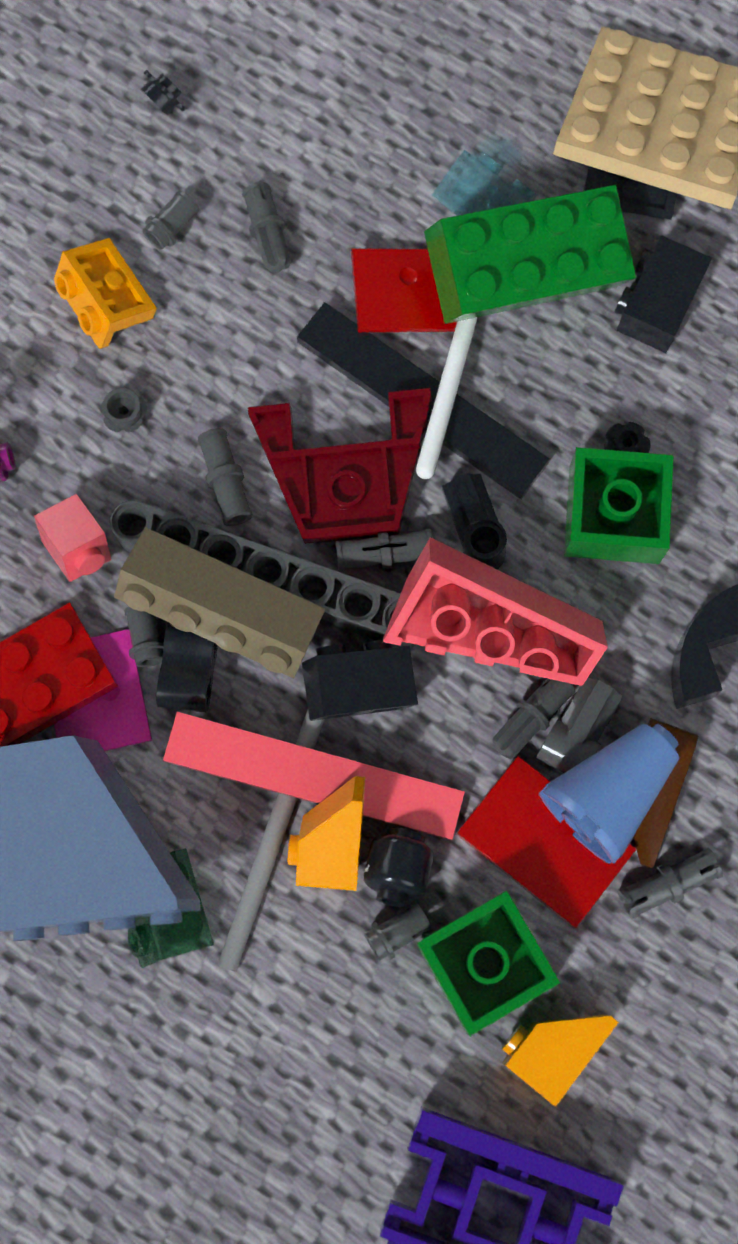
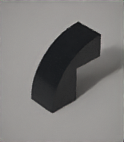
[671,584,738,709]

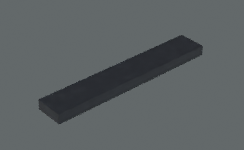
[297,302,550,499]

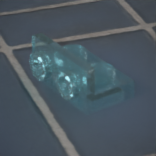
[432,150,538,216]

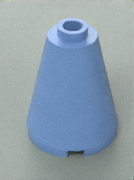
[539,724,679,864]

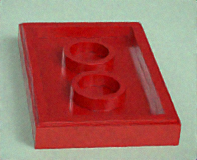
[456,756,636,929]

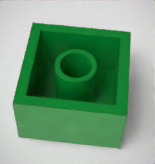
[564,447,674,564]
[416,891,560,1036]

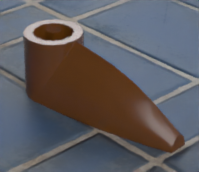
[633,718,699,868]

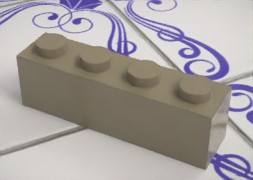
[114,527,325,678]

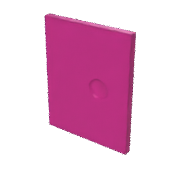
[54,629,152,751]

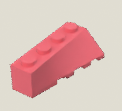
[383,537,608,686]

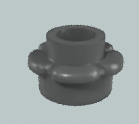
[101,388,147,432]

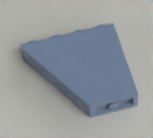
[0,735,201,941]

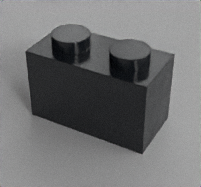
[614,235,712,353]
[302,640,418,721]

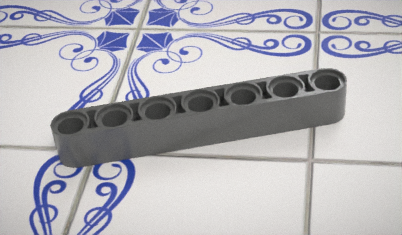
[109,500,416,648]

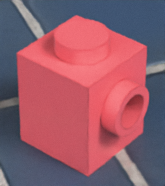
[34,494,112,582]

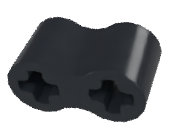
[156,622,218,713]

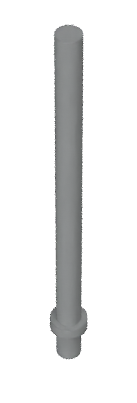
[217,710,325,972]

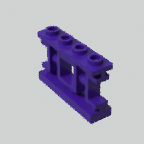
[380,1106,624,1244]

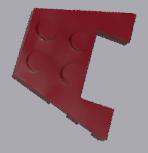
[248,388,432,544]

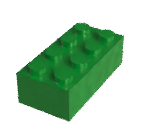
[424,185,636,324]

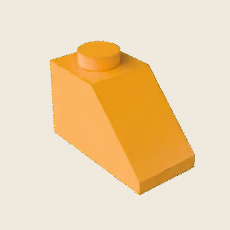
[288,776,365,891]
[502,1015,619,1107]

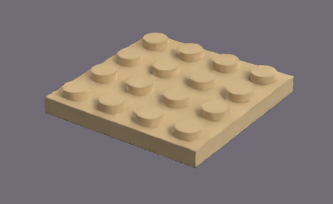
[553,26,738,210]

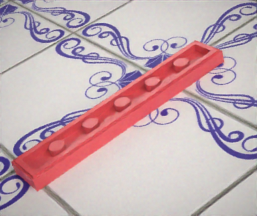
[163,712,465,840]

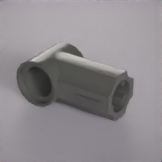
[536,677,623,773]

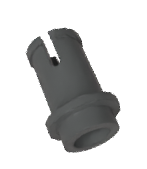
[142,190,199,250]
[124,607,164,667]
[364,902,432,961]

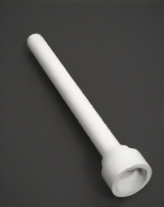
[416,317,478,479]

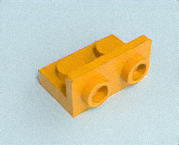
[54,238,157,349]

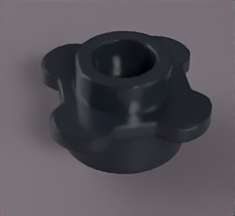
[141,70,185,115]

